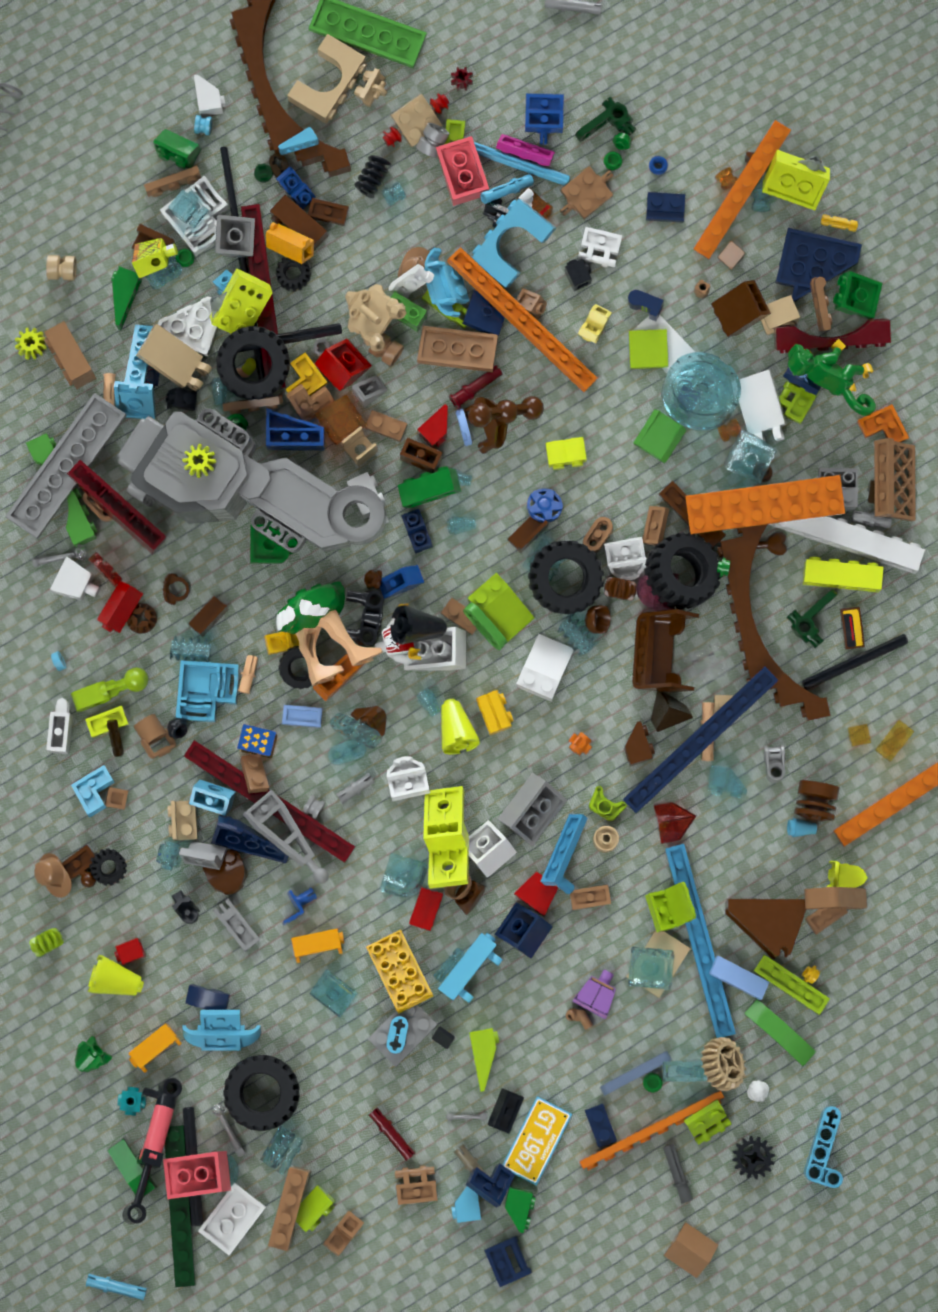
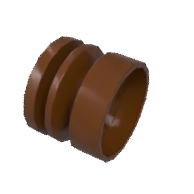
[794,780,840,822]

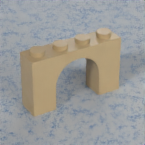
[287,34,367,124]

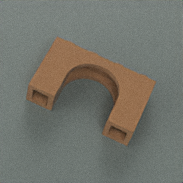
[268,1165,311,1251]

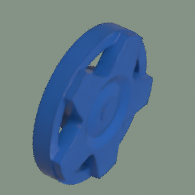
[527,489,563,523]

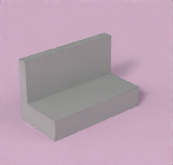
[179,841,227,870]

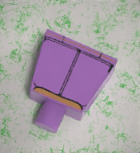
[572,970,616,1019]

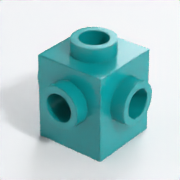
[117,1087,147,1116]

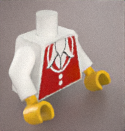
[375,603,423,665]

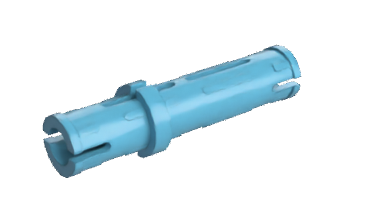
[480,174,534,204]
[86,1273,147,1301]

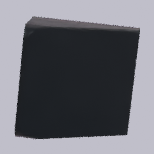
[432,1026,455,1049]

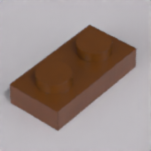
[308,198,349,226]

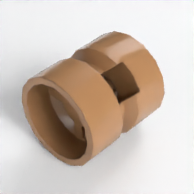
[368,333,404,367]

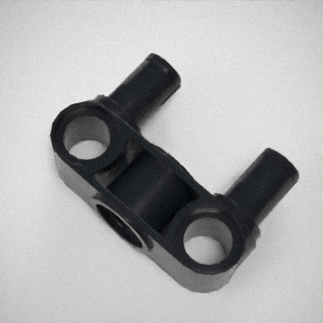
[345,590,384,647]

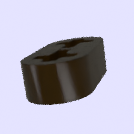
[269,153,289,187]

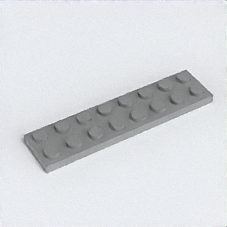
[5,393,126,539]

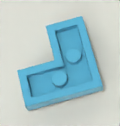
[71,765,115,818]

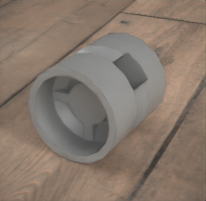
[416,123,449,158]

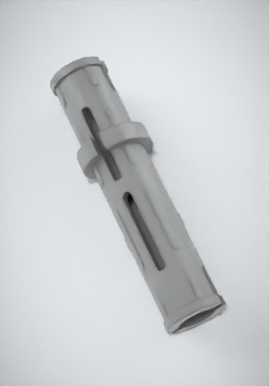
[545,0,602,15]

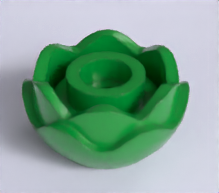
[227,414,248,431]

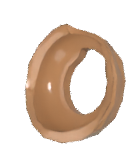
[444,875,472,899]

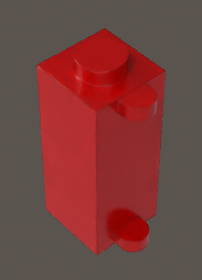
[97,581,143,633]

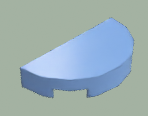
[455,408,472,446]

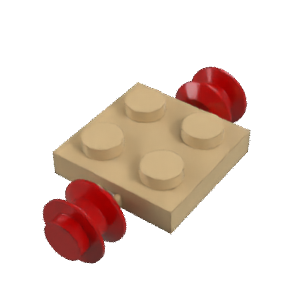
[382,93,450,148]

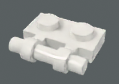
[578,227,622,268]

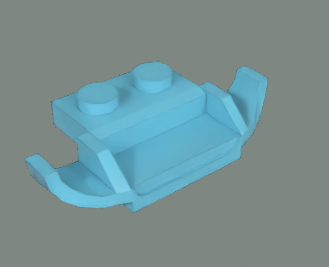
[424,248,470,317]
[182,1010,261,1051]

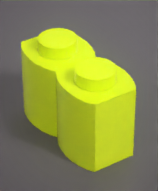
[545,437,587,470]

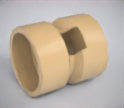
[46,255,77,281]
[593,826,619,853]

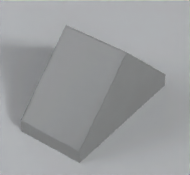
[352,375,387,408]

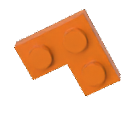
[857,404,909,443]

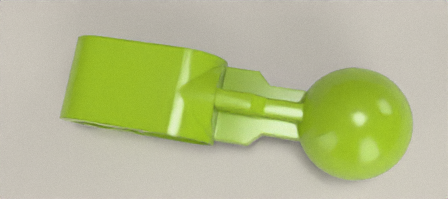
[71,667,149,712]

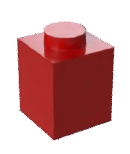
[114,938,146,965]

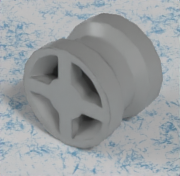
[303,795,326,819]

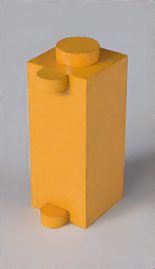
[266,222,314,264]
[291,928,345,963]
[128,1023,182,1073]

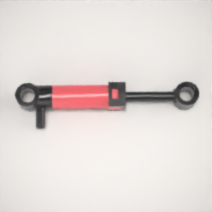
[122,1078,182,1225]

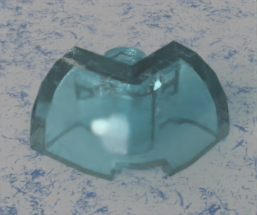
[380,853,429,898]

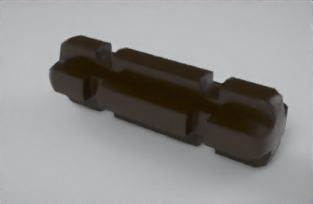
[107,719,124,757]

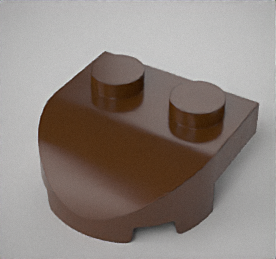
[202,849,248,895]

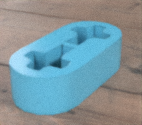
[387,1016,408,1054]

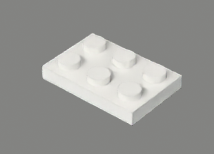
[198,1183,266,1255]

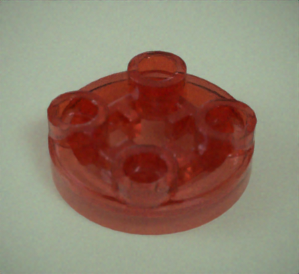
[88,552,123,587]

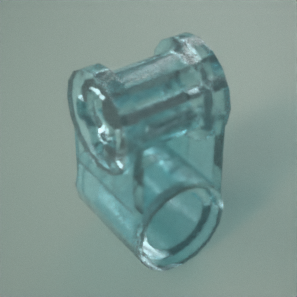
[145,256,182,290]

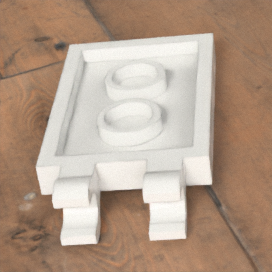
[733,370,786,447]

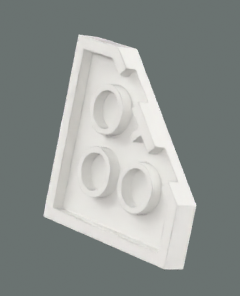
[158,296,218,357]

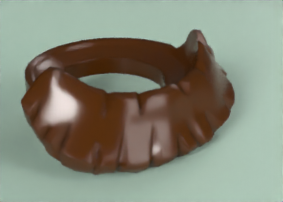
[163,573,190,605]

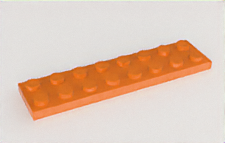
[685,475,845,534]

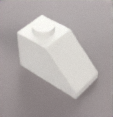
[194,75,226,117]

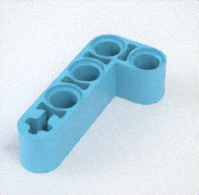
[804,1106,843,1188]

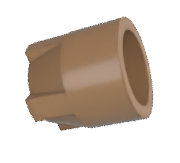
[694,280,710,298]

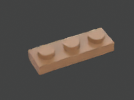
[144,166,201,197]
[223,395,283,414]

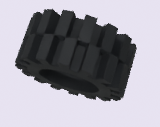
[276,257,311,292]
[89,848,127,886]

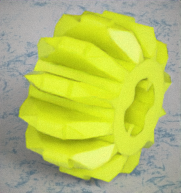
[15,328,47,360]
[182,444,216,478]

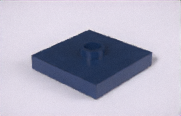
[462,289,505,336]

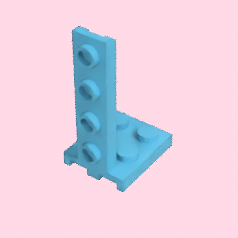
[114,325,156,419]

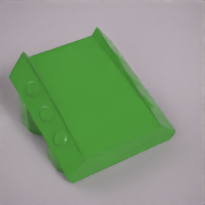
[633,409,686,464]

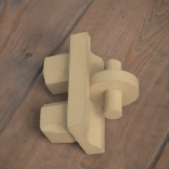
[354,68,388,107]

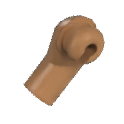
[566,1008,594,1030]

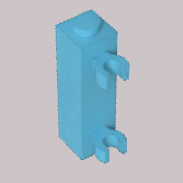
[438,933,503,1003]

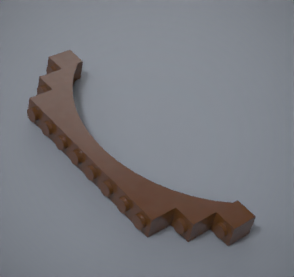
[229,0,351,178]
[717,524,831,721]

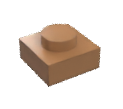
[105,787,128,810]

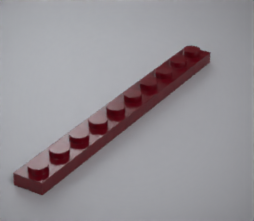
[241,204,286,389]
[184,740,356,863]

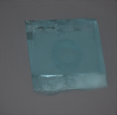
[628,947,675,990]

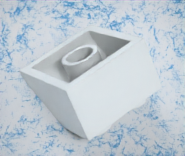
[469,820,517,878]

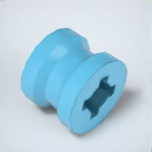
[194,115,212,136]

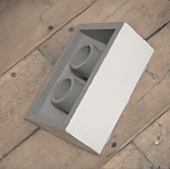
[498,773,567,846]

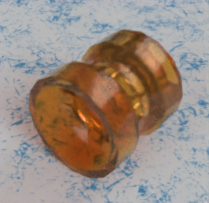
[717,418,742,442]

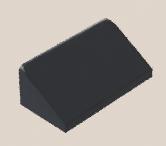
[488,1088,524,1134]

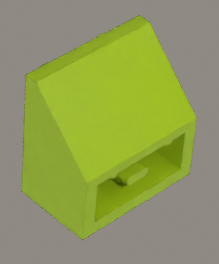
[296,1185,335,1232]

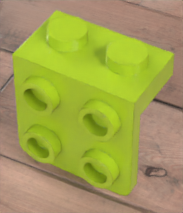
[645,882,696,933]

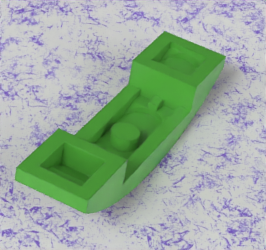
[744,999,816,1066]

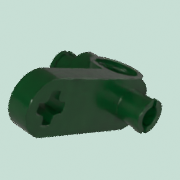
[575,97,636,142]
[786,589,838,649]

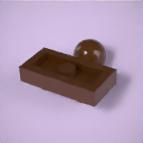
[62,845,96,888]

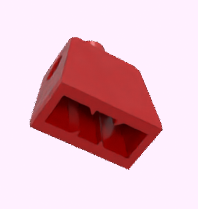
[514,871,558,917]

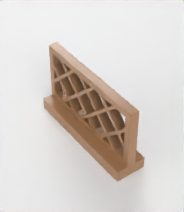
[874,438,916,522]

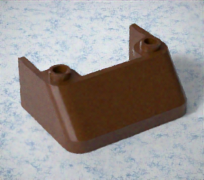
[632,609,699,692]

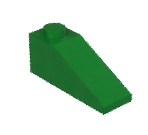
[111,266,142,331]
[107,1139,157,1198]

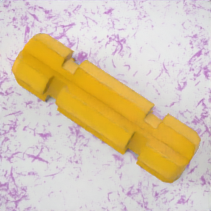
[821,214,858,232]

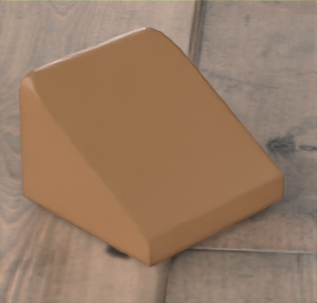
[718,241,745,270]

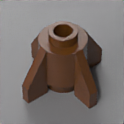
[350,706,387,740]

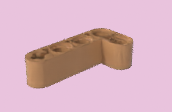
[804,887,867,909]

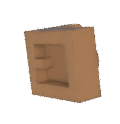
[516,288,547,319]

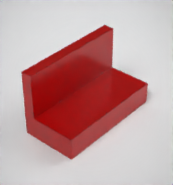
[409,887,444,932]

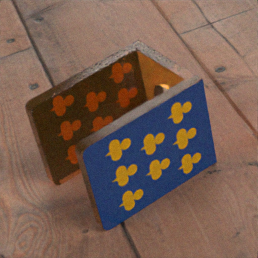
[237,724,278,759]

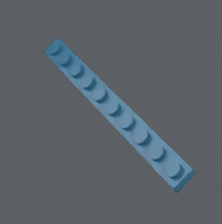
[665,844,736,1038]

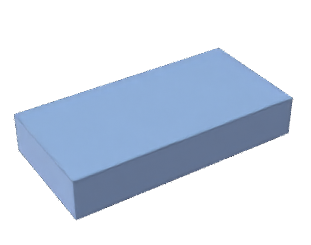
[282,705,323,728]

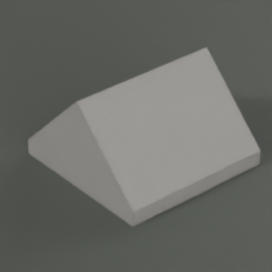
[215,215,255,258]

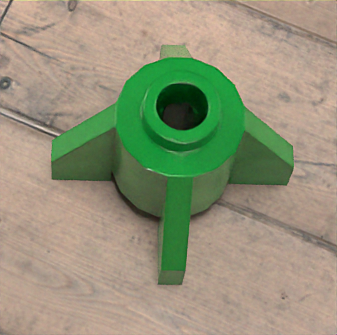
[74,1036,112,1073]

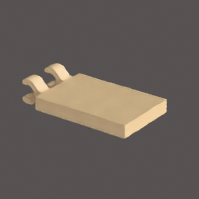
[136,324,212,391]

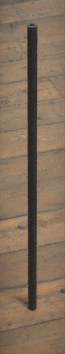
[220,146,265,380]

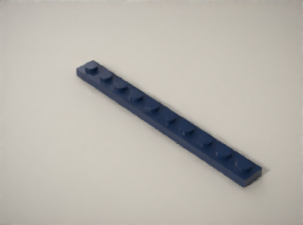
[623,667,779,813]

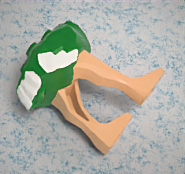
[275,581,383,686]

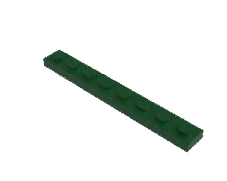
[165,1125,196,1288]

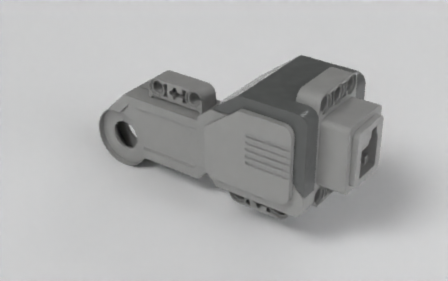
[117,409,386,553]

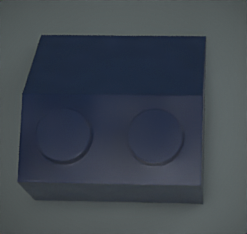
[495,902,553,959]

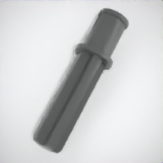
[663,1144,693,1204]

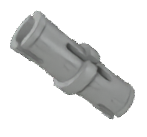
[851,510,892,528]
[336,773,375,804]

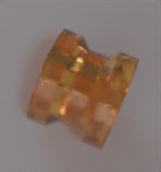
[715,167,738,190]

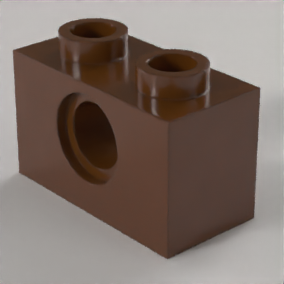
[400,437,443,473]

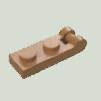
[810,277,832,331]

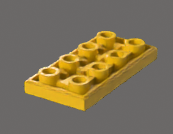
[366,929,433,1014]

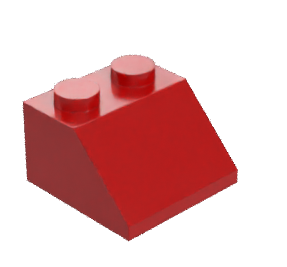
[315,338,372,391]

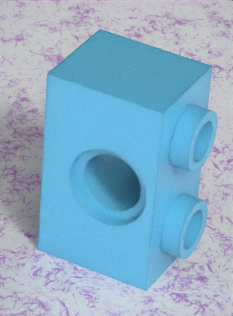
[189,780,236,816]

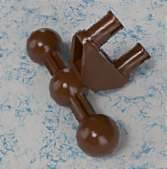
[464,396,544,454]

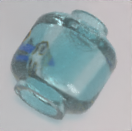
[156,841,182,871]

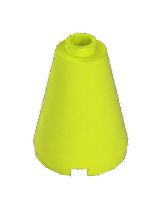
[441,699,480,755]
[87,954,144,996]

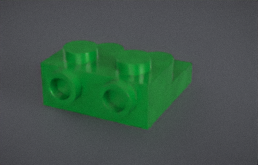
[833,271,883,319]

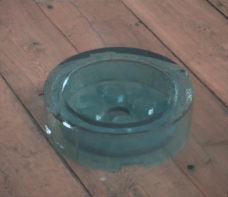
[661,352,741,431]

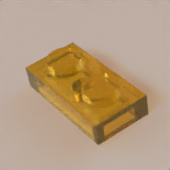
[875,720,914,762]

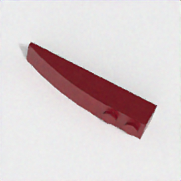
[67,460,167,555]

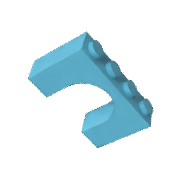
[472,199,556,288]

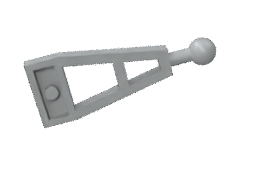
[243,789,329,884]

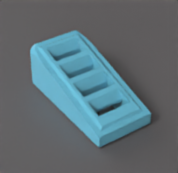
[278,127,319,155]

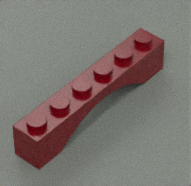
[774,318,891,354]

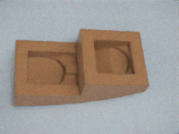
[323,1211,364,1256]

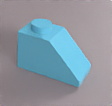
[451,1186,481,1223]

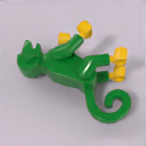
[788,339,876,416]

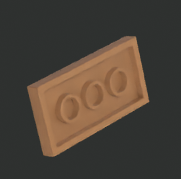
[417,326,498,372]

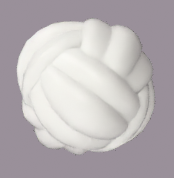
[747,1080,769,1102]

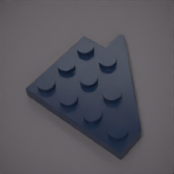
[775,228,862,303]

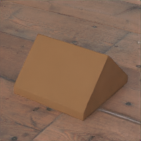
[664,1222,718,1278]

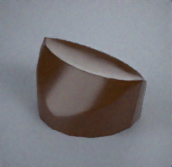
[455,880,486,915]

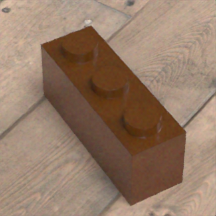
[270,195,328,251]

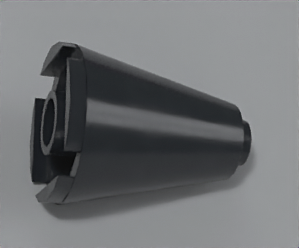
[390,606,447,645]

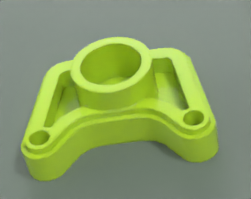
[589,786,627,822]

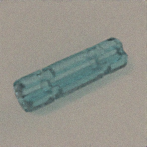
[434,948,465,982]

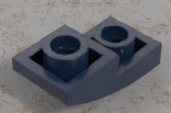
[401,509,433,554]
[185,984,230,1010]

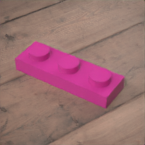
[496,134,555,166]

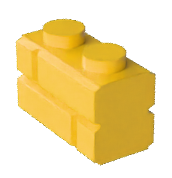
[476,690,514,736]

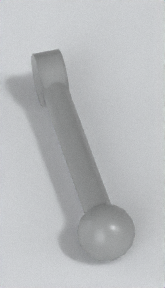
[446,1113,487,1121]

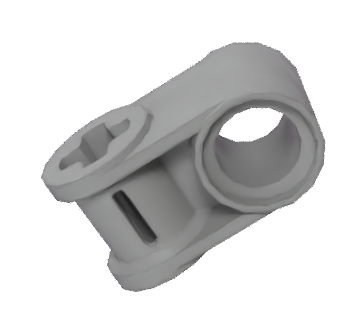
[764,745,785,783]

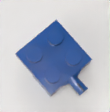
[525,93,564,145]

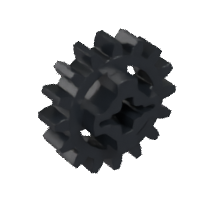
[732,1136,775,1179]

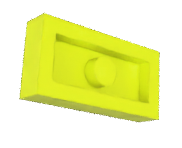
[85,706,129,738]

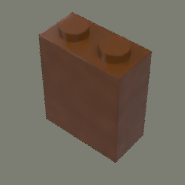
[711,280,771,337]

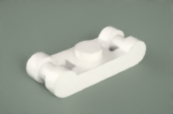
[389,264,434,298]

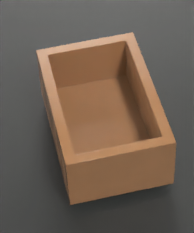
[44,321,97,389]

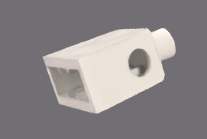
[50,557,100,601]

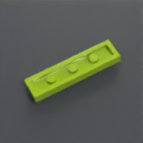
[753,954,830,1015]

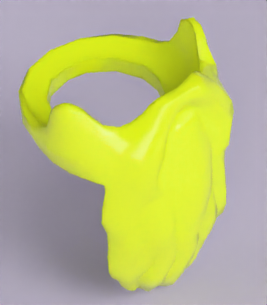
[827,861,868,888]

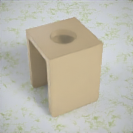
[761,295,800,335]
[342,426,378,467]

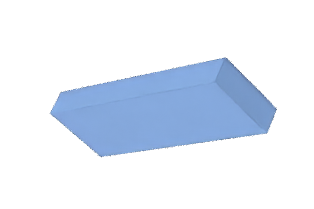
[709,956,769,1000]

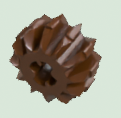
[604,577,637,601]

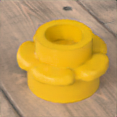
[802,965,820,984]

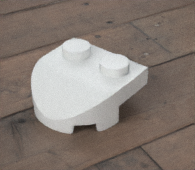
[604,537,646,581]
[387,756,430,801]

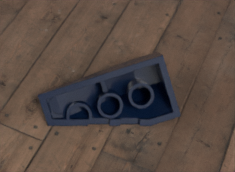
[211,815,289,864]

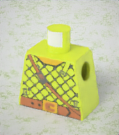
[132,238,178,278]

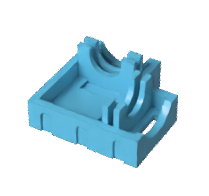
[176,660,240,722]

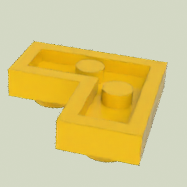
[285,352,328,396]

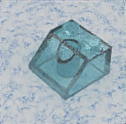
[724,429,777,484]

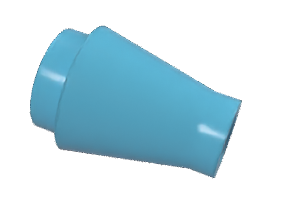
[787,818,817,837]

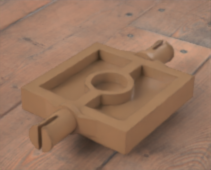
[560,166,614,220]

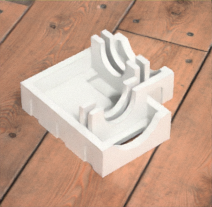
[160,176,229,257]

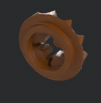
[127,603,157,634]

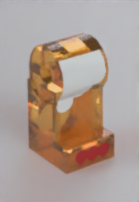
[517,187,553,219]

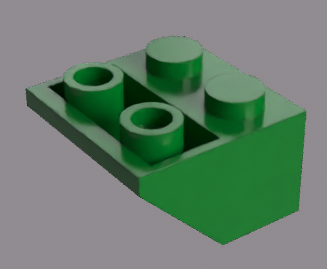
[153,129,201,169]
[505,1187,536,1233]

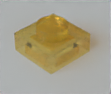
[847,724,871,747]

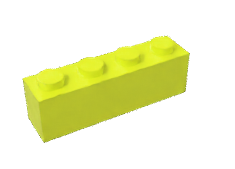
[802,557,883,593]

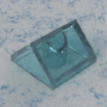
[309,969,359,1017]

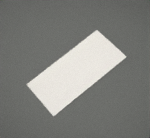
[632,315,705,387]

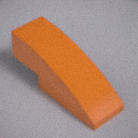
[313,654,365,702]

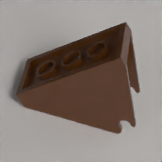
[725,899,806,959]

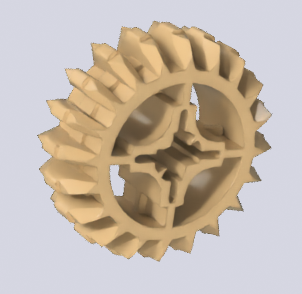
[700,1037,747,1091]

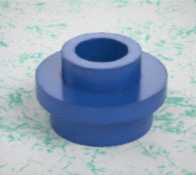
[649,156,668,175]

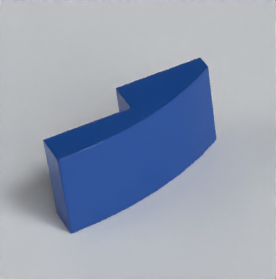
[276,166,316,210]

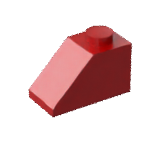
[417,404,448,448]

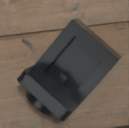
[165,387,197,411]

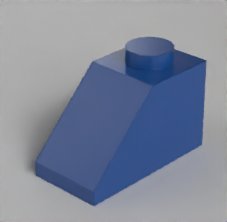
[380,565,424,599]

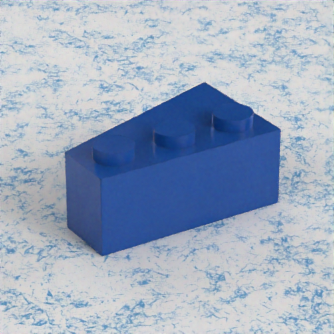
[266,408,325,451]

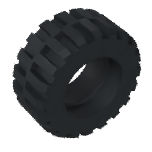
[216,326,290,400]
[644,532,722,610]
[528,541,604,614]
[223,1055,300,1131]

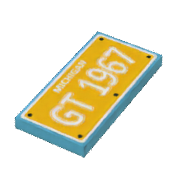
[503,1096,572,1186]

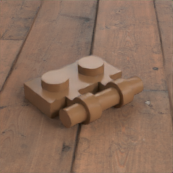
[395,1165,438,1205]

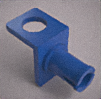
[282,888,317,926]

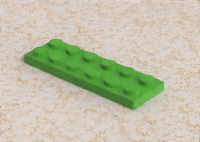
[308,0,427,69]

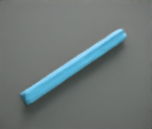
[474,142,570,186]

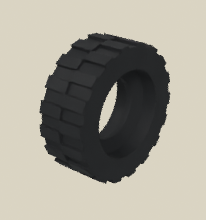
[278,646,322,689]

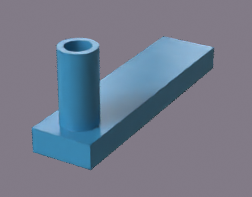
[540,814,588,894]

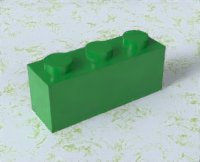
[397,466,461,509]

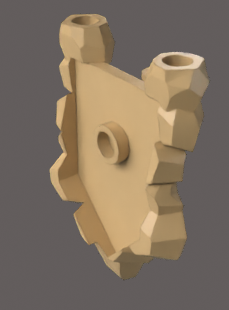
[345,284,407,352]

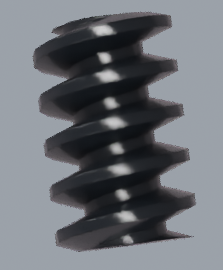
[354,155,391,198]

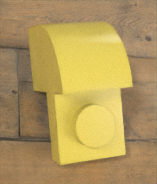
[578,304,612,343]

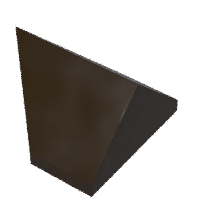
[651,691,693,732]

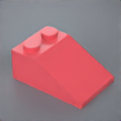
[436,136,489,206]
[163,1151,231,1199]

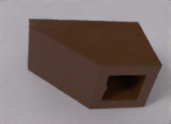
[624,721,655,767]

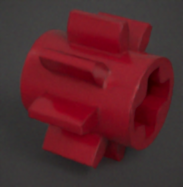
[451,67,473,91]

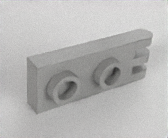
[213,899,261,952]

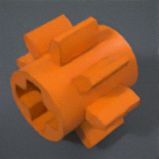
[569,732,592,756]

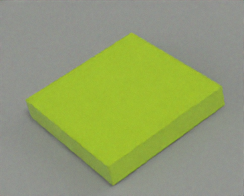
[629,329,668,369]

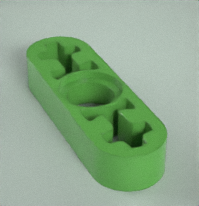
[463,602,507,650]

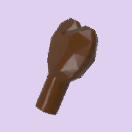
[756,532,787,556]

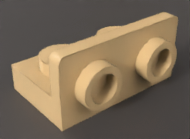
[168,801,198,841]

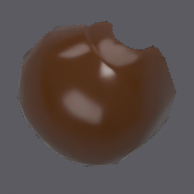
[585,605,611,634]

